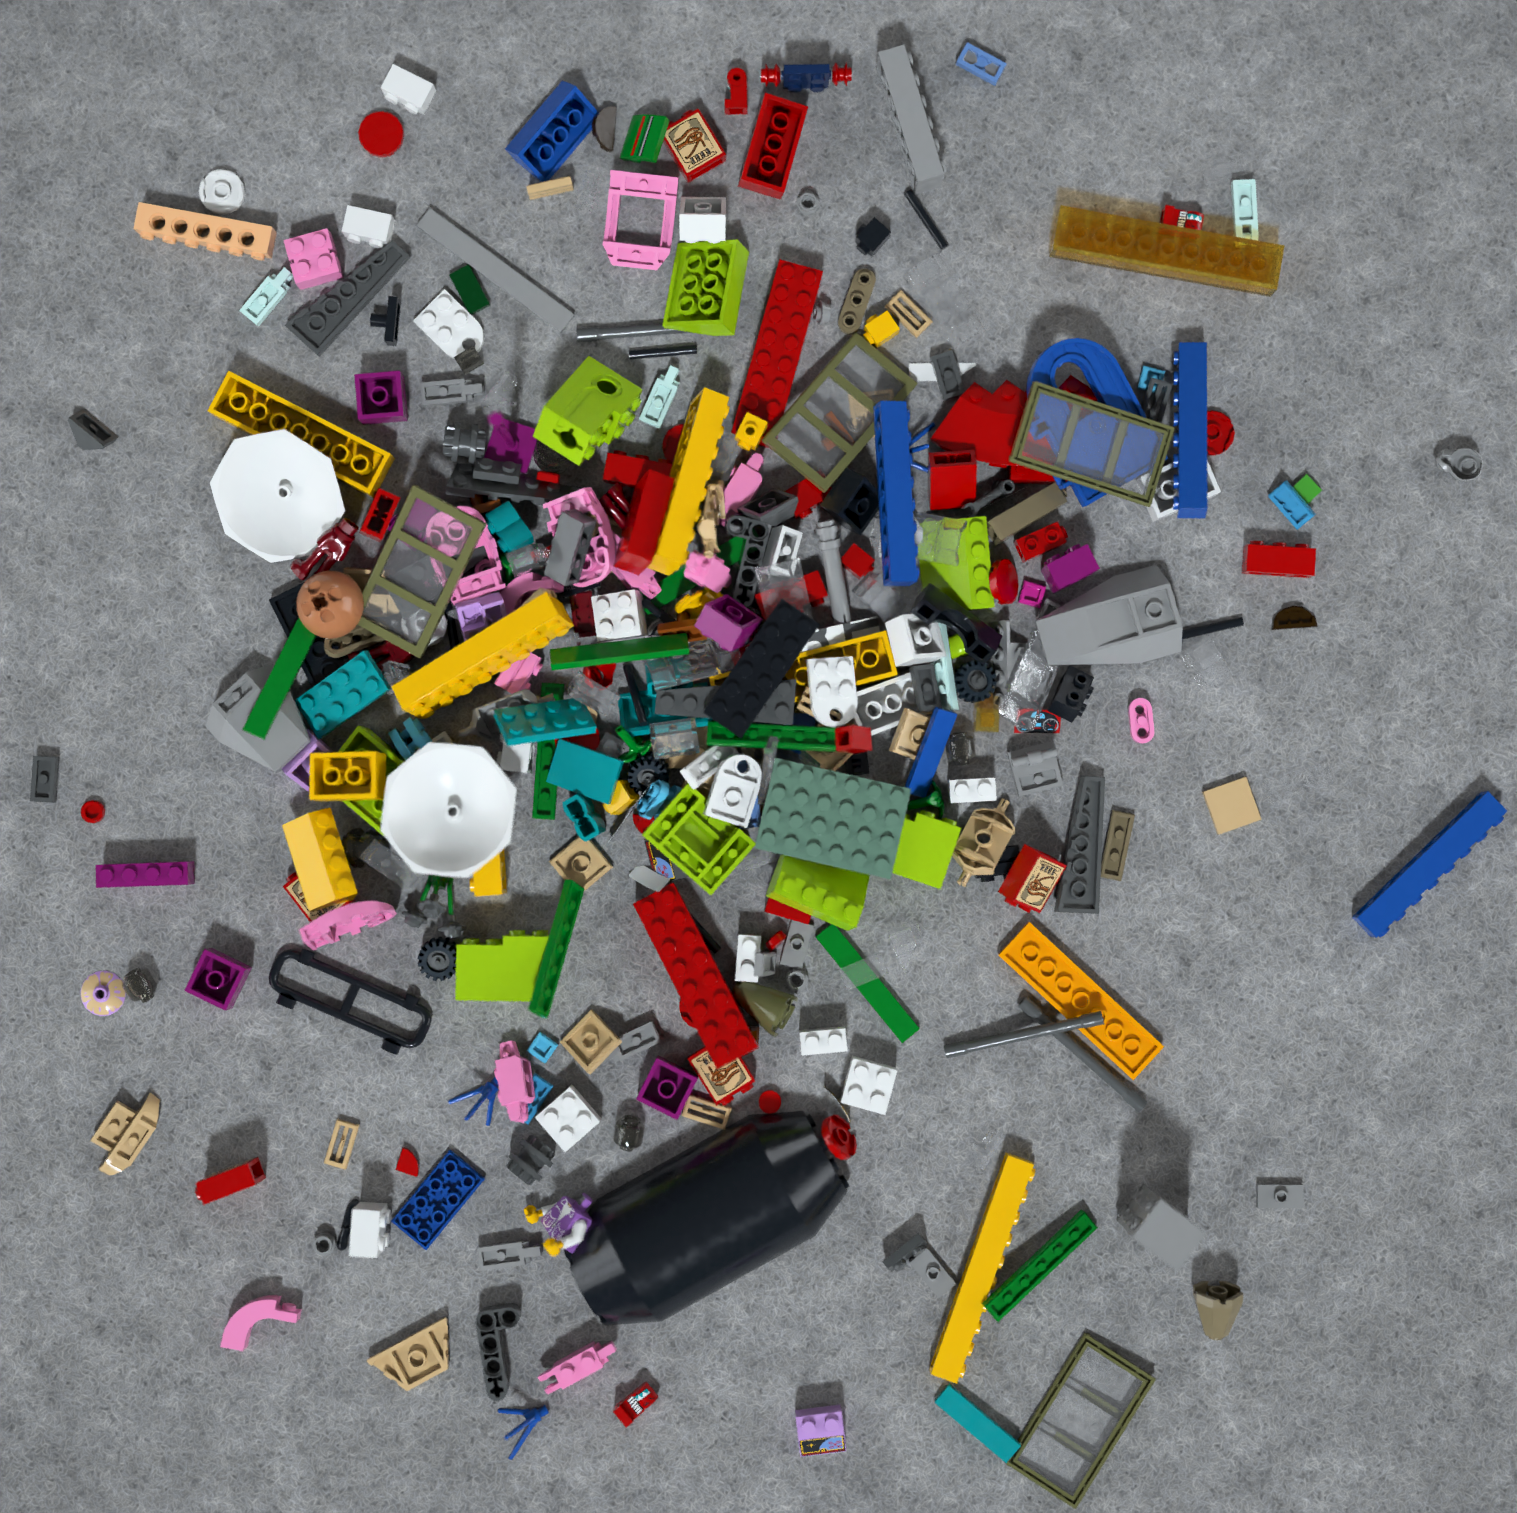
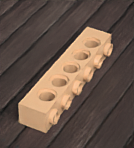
[133,202,277,261]

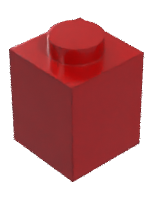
[841,543,875,580]
[835,725,872,753]

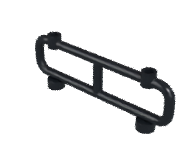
[268,948,431,1055]

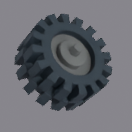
[954,661,997,703]
[628,752,670,796]
[418,937,456,981]

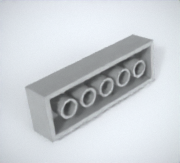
[876,44,946,195]

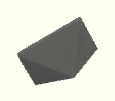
[68,409,118,450]

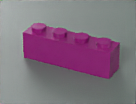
[95,861,195,888]

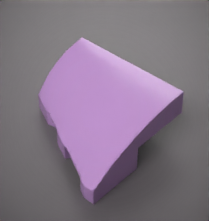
[455,591,507,642]

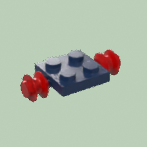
[761,62,852,93]

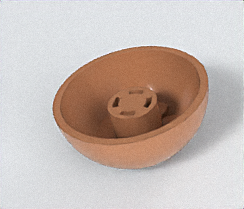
[296,571,364,639]

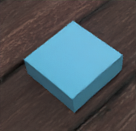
[1137,365,1165,393]
[527,1032,559,1063]

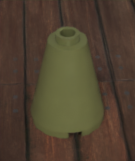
[732,981,798,1037]

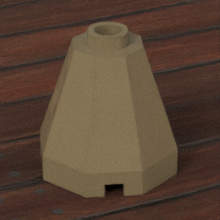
[1193,1281,1243,1340]

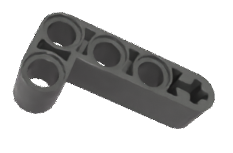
[725,515,769,608]
[476,1303,521,1401]

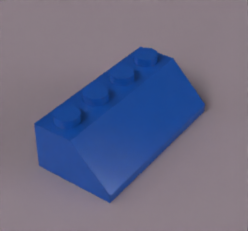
[505,80,598,182]

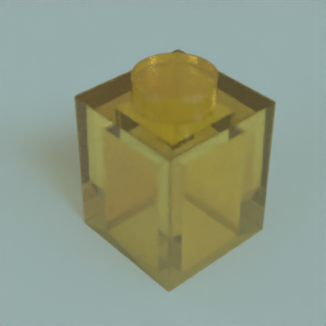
[973,708,1000,733]

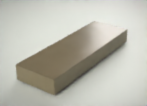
[1101,810,1135,881]

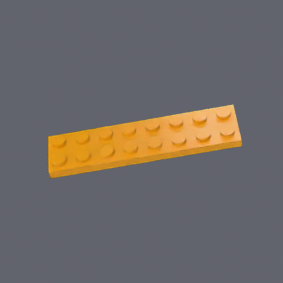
[998,922,1164,1080]

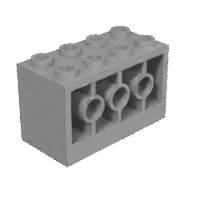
[1117,1184,1206,1272]

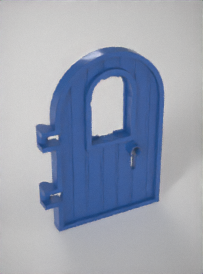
[1026,338,1168,507]

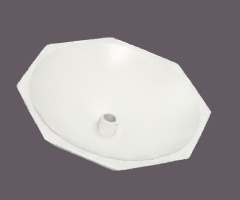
[210,429,345,563]
[381,742,516,878]

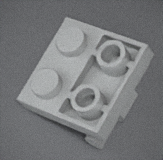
[1007,741,1063,797]

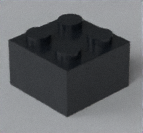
[820,468,879,536]

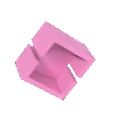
[283,228,344,290]

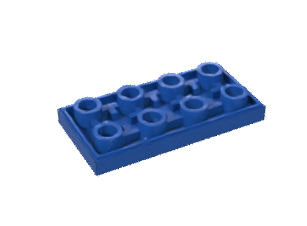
[391,1149,485,1250]

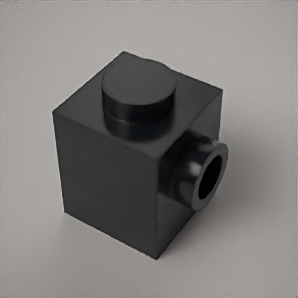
[855,217,891,257]

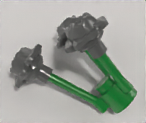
[402,875,466,939]

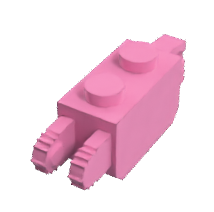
[719,452,764,527]
[612,531,662,599]
[684,550,732,593]
[494,1041,535,1123]
[537,1340,617,1394]

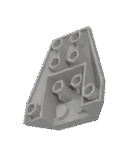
[206,664,311,773]

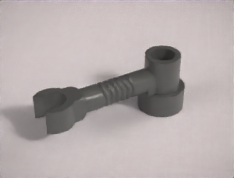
[961,479,1015,518]

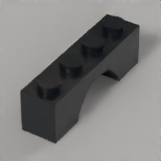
[910,583,1002,665]

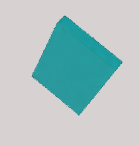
[546,738,624,805]

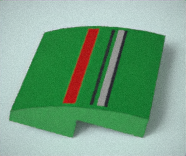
[619,114,670,163]

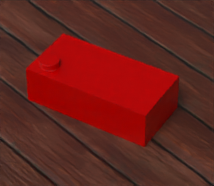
[738,93,808,199]
[613,469,675,576]

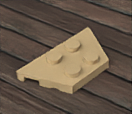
[367,1316,449,1391]

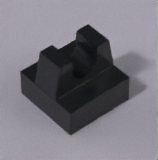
[845,751,870,776]

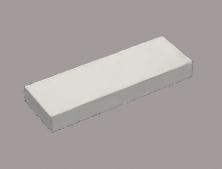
[680,746,739,790]

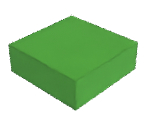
[1293,474,1322,504]

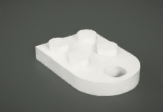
[413,289,484,360]
[806,656,858,727]
[703,754,762,828]

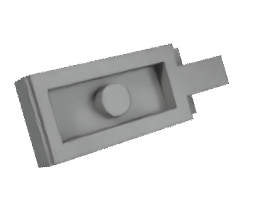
[420,378,485,407]
[603,1021,662,1062]
[477,1240,543,1271]

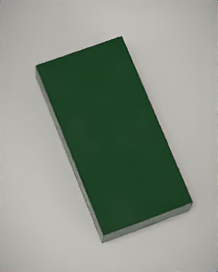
[449,264,490,315]

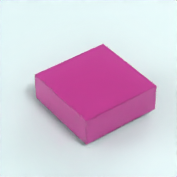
[1018,580,1046,609]

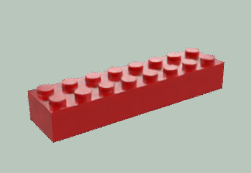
[731,259,823,448]
[633,883,760,1069]

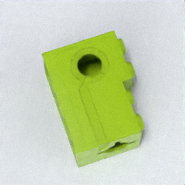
[533,356,643,466]
[892,810,961,889]
[455,930,549,1001]

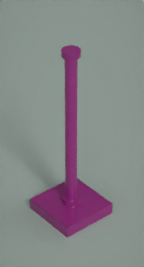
[484,412,538,474]

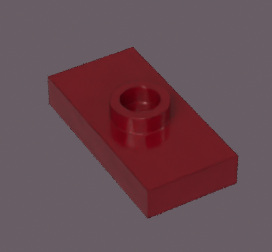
[569,590,596,638]

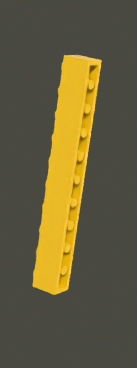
[929,1152,1036,1384]

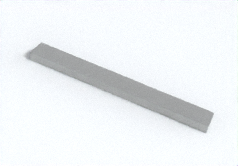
[416,208,574,333]

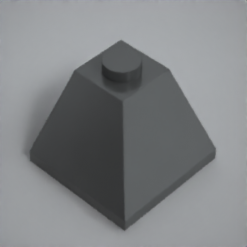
[737,488,798,526]

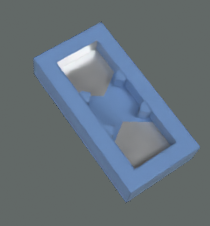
[956,42,1007,86]

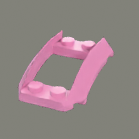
[602,170,678,270]

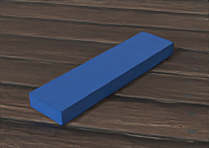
[905,706,958,798]

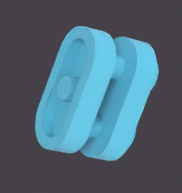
[388,717,432,760]
[637,780,683,819]

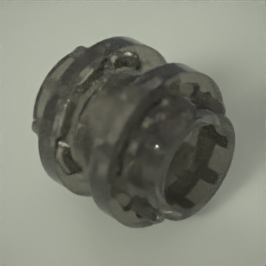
[533,440,572,474]
[341,827,390,868]

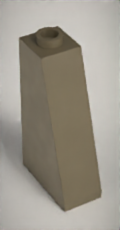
[987,482,1067,547]

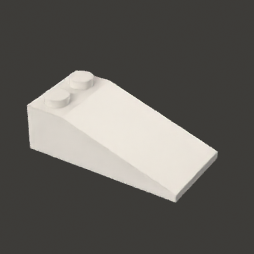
[845,672,934,736]

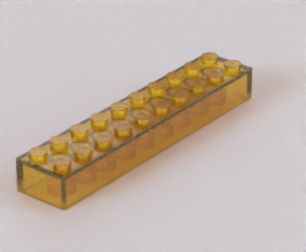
[1049,205,1285,297]

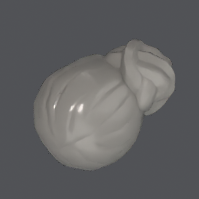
[1435,448,1483,482]

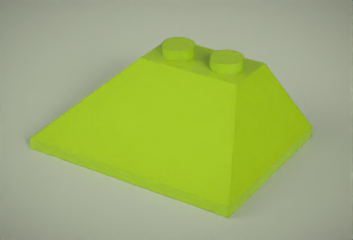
[642,783,756,896]

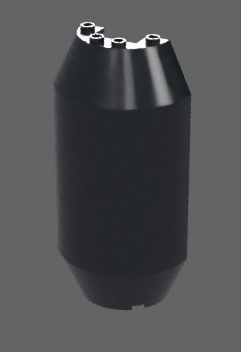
[564,1111,850,1326]

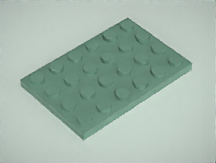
[755,758,911,880]

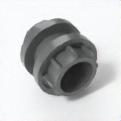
[443,421,486,464]
[507,1135,555,1185]

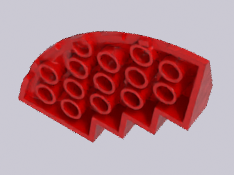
[930,375,1119,468]

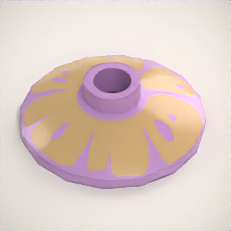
[81,971,126,1016]

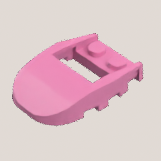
[543,487,616,587]
[426,506,506,606]
[299,901,397,951]

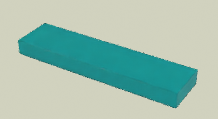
[934,1383,1021,1463]

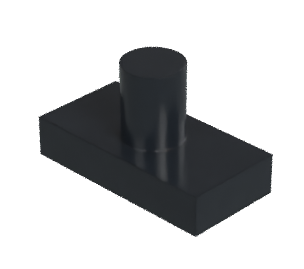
[370,296,401,346]

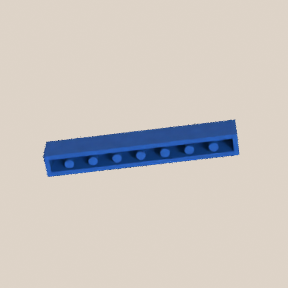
[1173,342,1207,519]
[873,401,919,586]
[1352,791,1507,938]

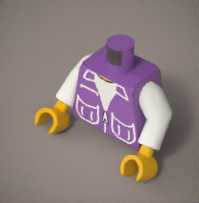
[523,1193,593,1256]

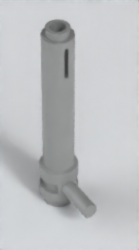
[813,519,852,626]

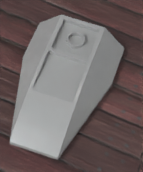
[1035,565,1183,665]

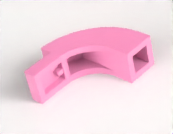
[500,572,564,615]
[220,1295,302,1351]

